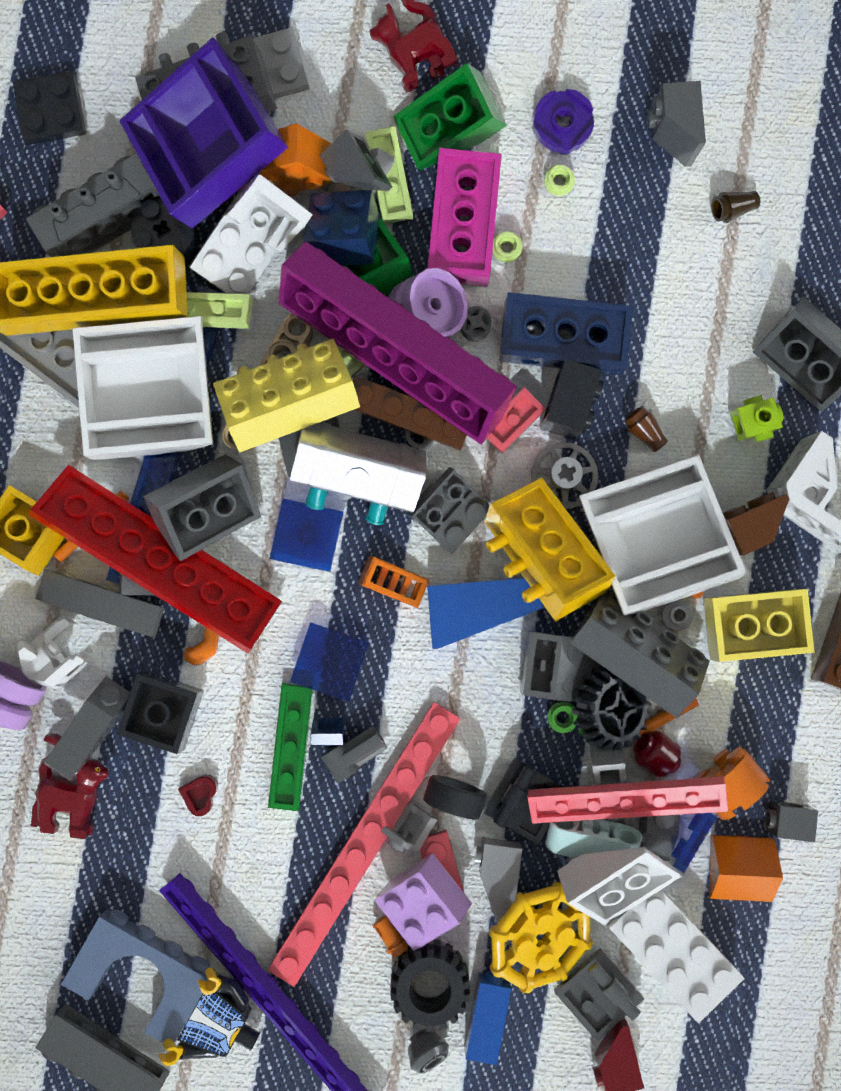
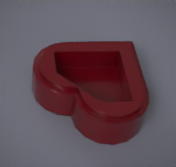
[178,774,218,817]

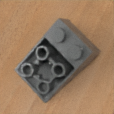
[520,631,602,702]

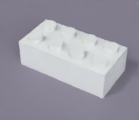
[607,889,745,1023]

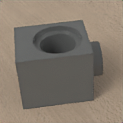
[765,800,818,842]

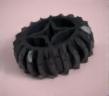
[571,666,652,751]

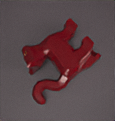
[369,0,458,93]
[31,733,110,839]

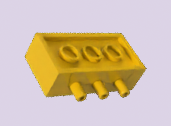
[484,478,616,621]

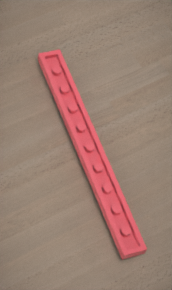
[268,701,460,987]

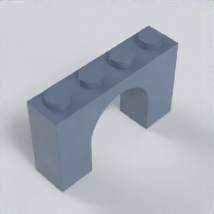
[61,908,215,1043]

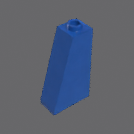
[427,578,543,649]

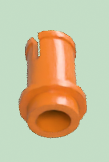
[372,915,409,958]

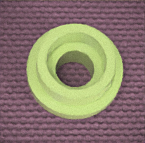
[544,165,575,196]
[492,231,522,263]

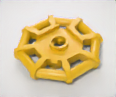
[489,882,593,993]

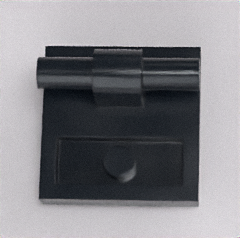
[483,757,565,845]

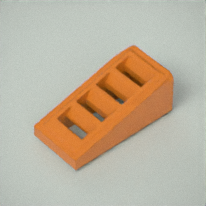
[358,556,429,608]

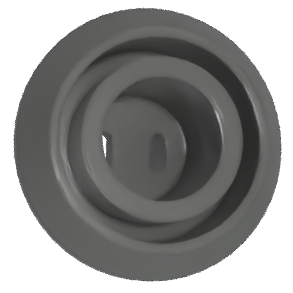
[408,1029,449,1074]

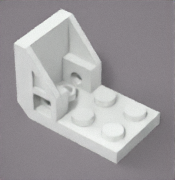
[189,174,313,294]
[767,431,841,554]

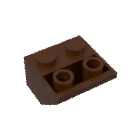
[723,492,789,556]

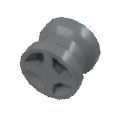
[460,306,492,342]

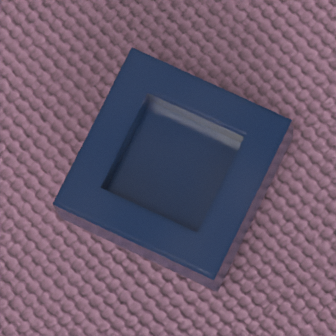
[311,718,345,747]

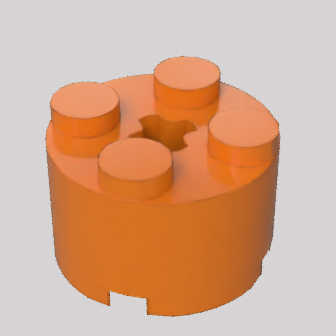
[692,747,770,820]

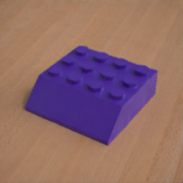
[119,37,288,228]

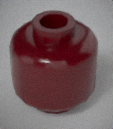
[633,730,681,778]

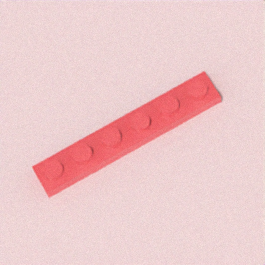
[528,776,728,824]

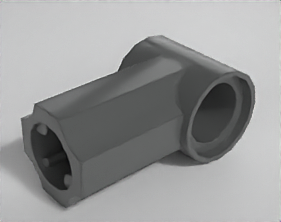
[321,725,387,783]

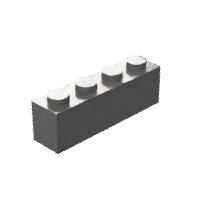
[35,1004,170,1091]

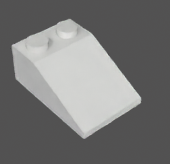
[557,847,681,925]

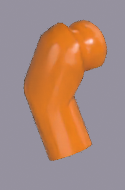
[184,627,219,666]

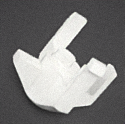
[17,616,88,687]

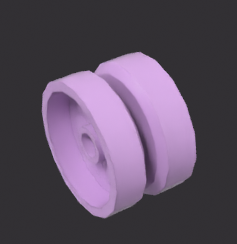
[388,268,468,337]
[0,661,47,731]

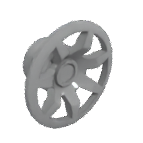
[531,442,598,509]

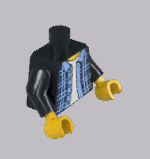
[158,967,260,1066]

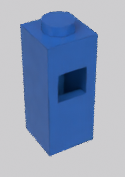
[464,971,511,1065]

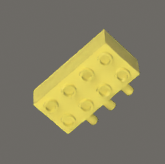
[213,339,360,453]

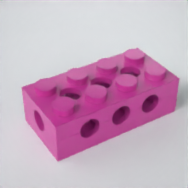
[428,148,502,287]

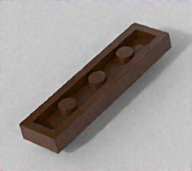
[352,375,467,451]

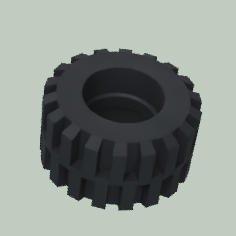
[390,939,470,1032]

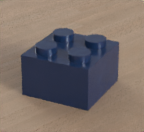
[303,190,380,266]

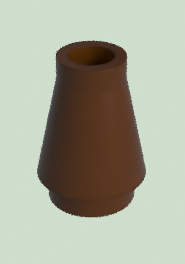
[624,405,668,452]

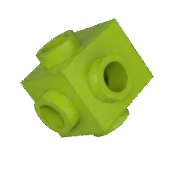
[729,395,783,443]

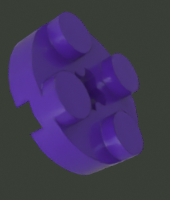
[532,89,594,155]

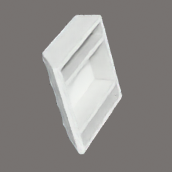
[73,316,213,460]
[579,455,746,616]

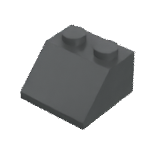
[646,81,706,167]

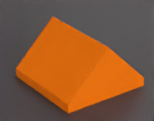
[709,834,783,902]

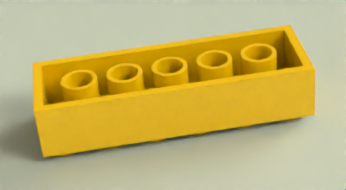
[0,245,188,336]

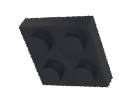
[13,71,87,145]

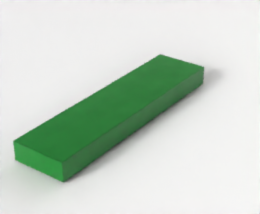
[268,683,313,811]

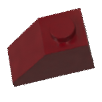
[592,1017,645,1091]

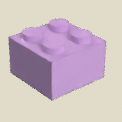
[374,853,472,951]

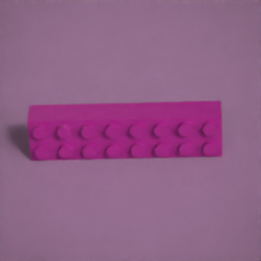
[278,241,517,445]

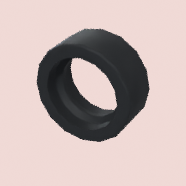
[423,775,487,820]

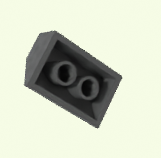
[753,297,841,412]
[143,454,261,561]

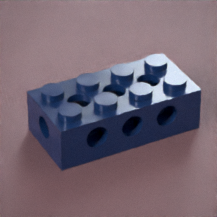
[498,292,633,375]

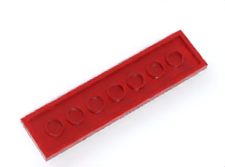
[29,464,282,654]

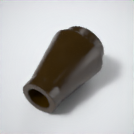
[711,191,760,223]

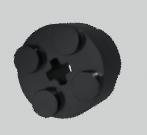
[131,199,200,264]

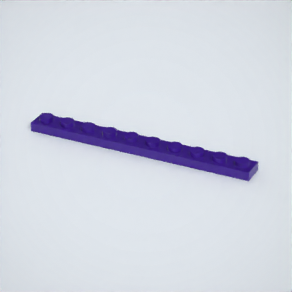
[159,873,368,1091]

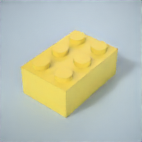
[703,589,815,662]

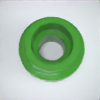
[547,701,578,733]

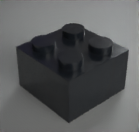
[540,359,604,440]
[116,671,204,754]

